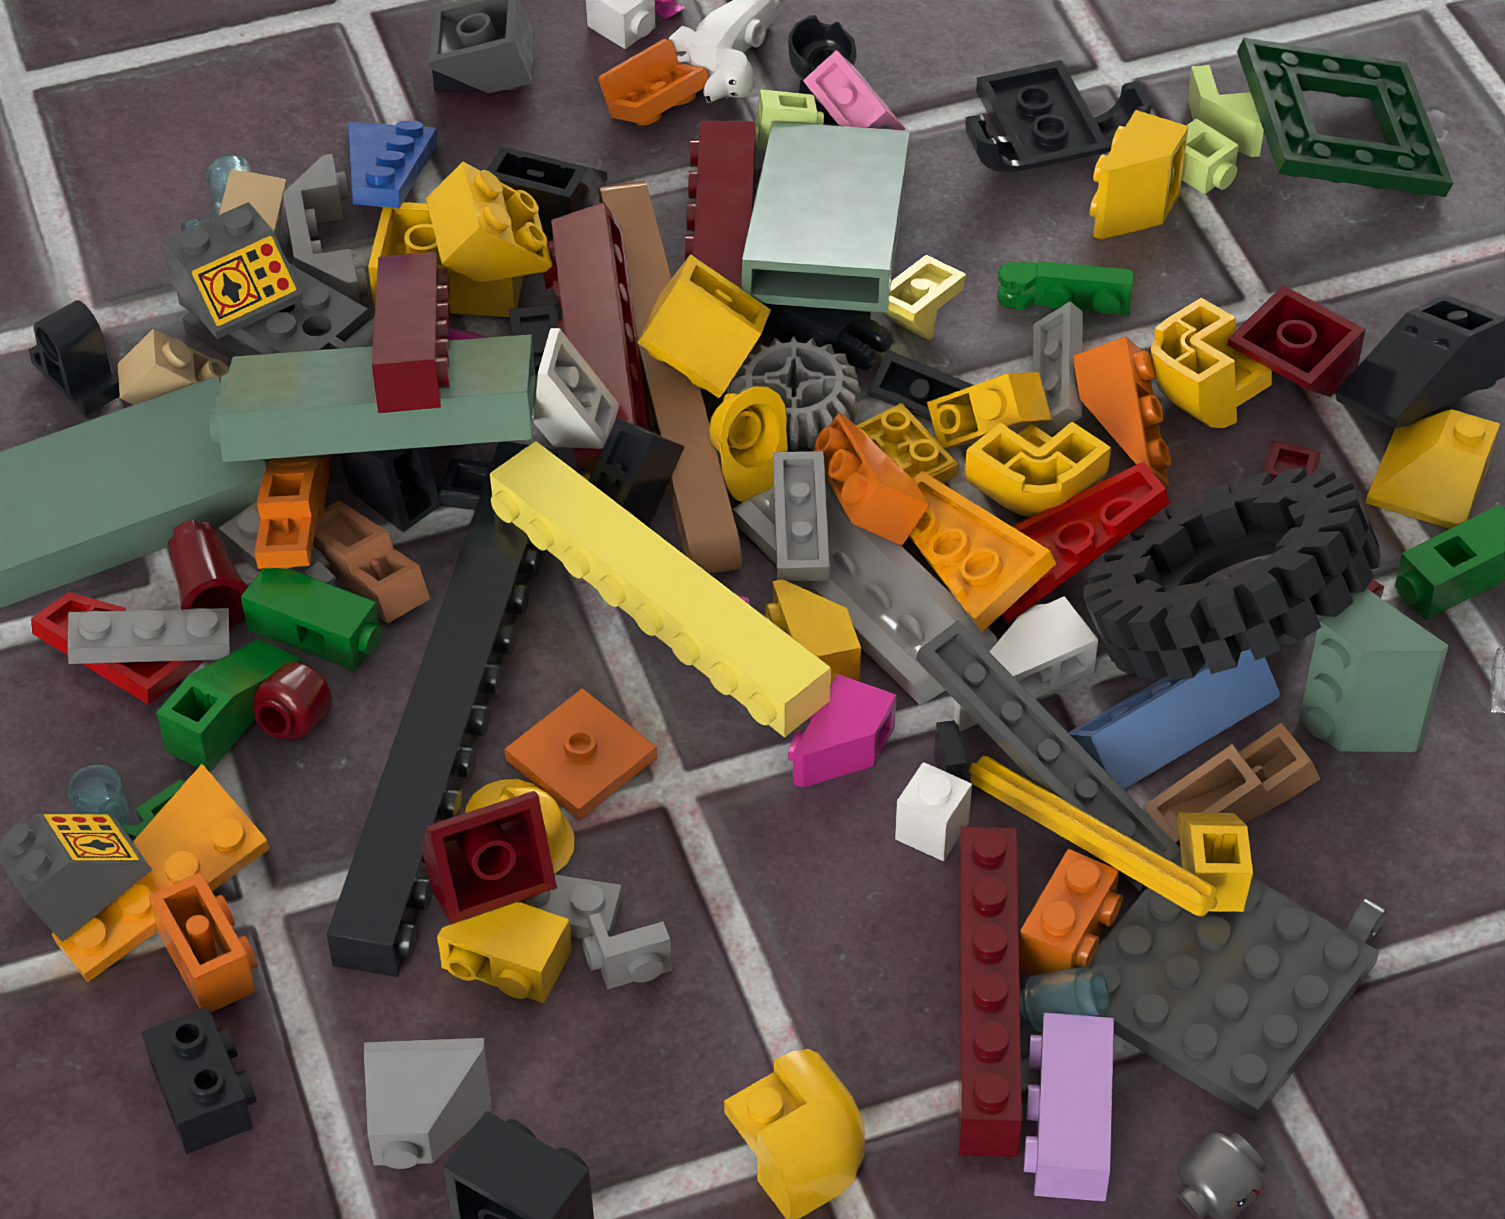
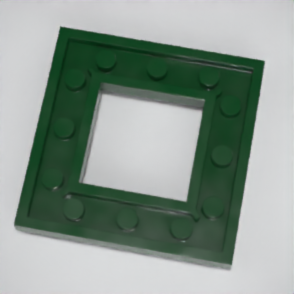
[1237,37,1454,197]

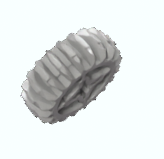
[727,335,860,452]

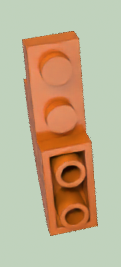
[254,454,333,569]

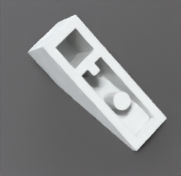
[534,328,620,449]
[954,596,1098,731]

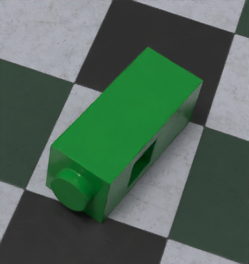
[1395,504,1505,620]
[241,568,383,672]

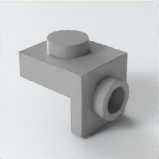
[582,913,672,990]

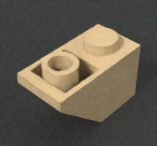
[118,329,230,405]

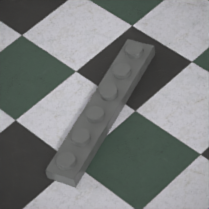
[916,620,1181,892]

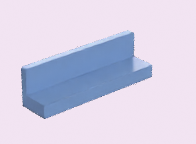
[1068,649,1280,790]

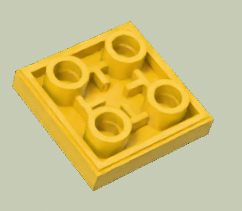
[855,403,959,483]

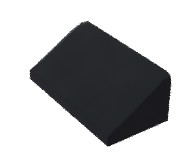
[867,350,974,421]

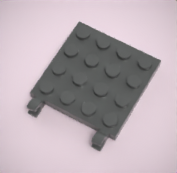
[1062,854,1387,1122]

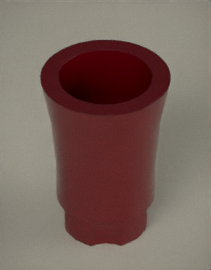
[168,520,248,628]

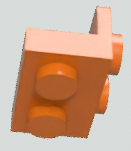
[598,39,709,126]

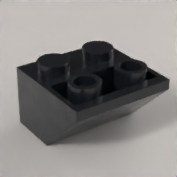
[487,146,608,234]

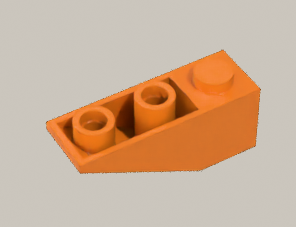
[1073,337,1171,487]
[814,412,929,546]

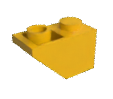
[927,372,1052,449]
[765,579,861,686]
[1177,812,1253,912]
[437,902,572,1003]

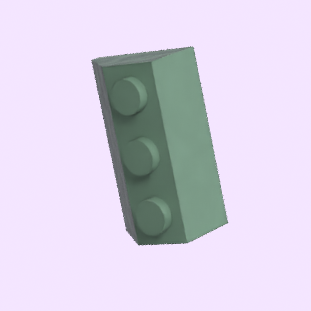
[1299,588,1448,752]

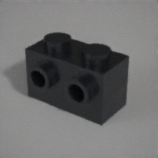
[141,1007,257,1154]

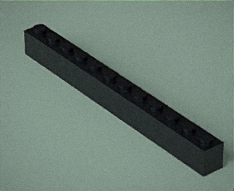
[326,441,559,977]

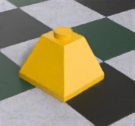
[1365,409,1500,529]

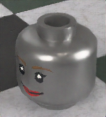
[1176,1132,1267,1219]

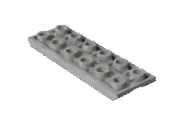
[732,476,998,706]

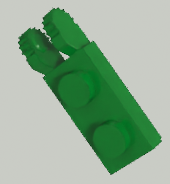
[997,261,1134,315]

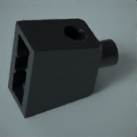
[338,447,441,533]

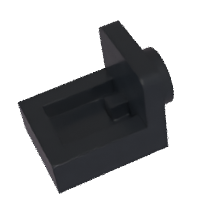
[509,304,559,374]

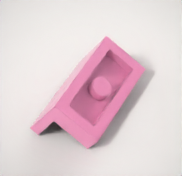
[803,50,905,130]

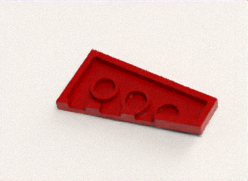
[1001,461,1170,624]

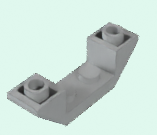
[282,154,369,304]

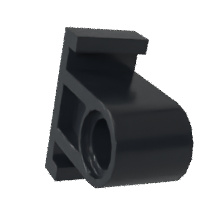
[28,300,120,416]

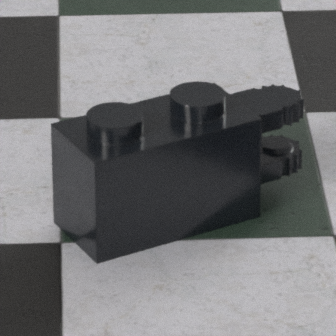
[763,304,895,371]

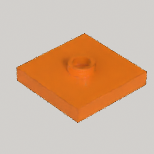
[504,688,657,821]

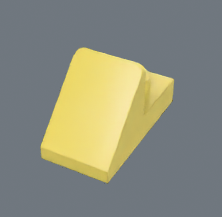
[883,255,966,340]

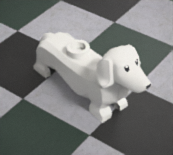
[669,0,780,103]

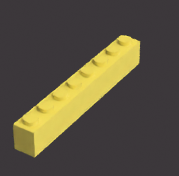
[490,441,831,738]

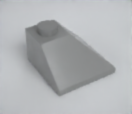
[364,1038,492,1169]

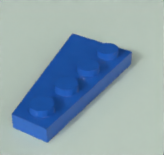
[348,121,437,208]

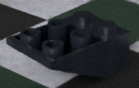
[1335,294,1505,428]

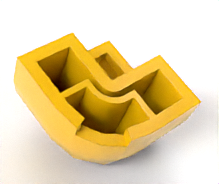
[1150,298,1272,429]
[965,422,1111,518]
[724,1049,865,1219]

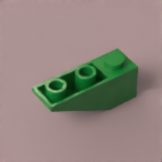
[156,639,302,772]

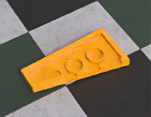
[908,471,1056,633]
[51,764,270,982]

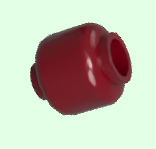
[253,662,332,741]

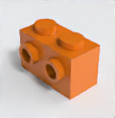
[1019,849,1123,989]
[148,872,258,1013]

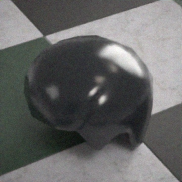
[788,15,857,79]

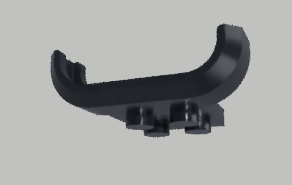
[965,60,1152,173]

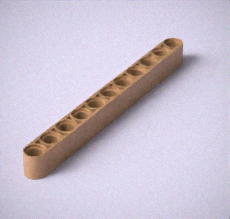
[598,181,742,574]

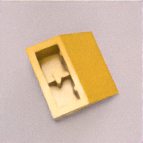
[1090,110,1188,240]
[426,162,552,283]
[637,254,771,398]

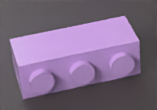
[1024,1013,1114,1201]

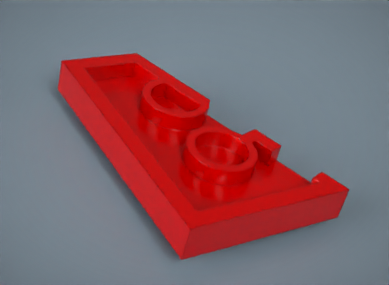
[31,592,206,705]

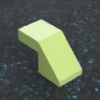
[1187,65,1264,157]

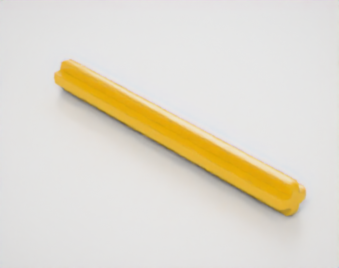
[969,756,1218,917]

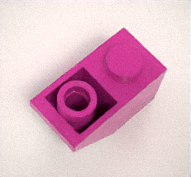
[788,674,896,788]

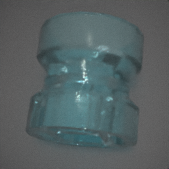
[67,765,130,826]

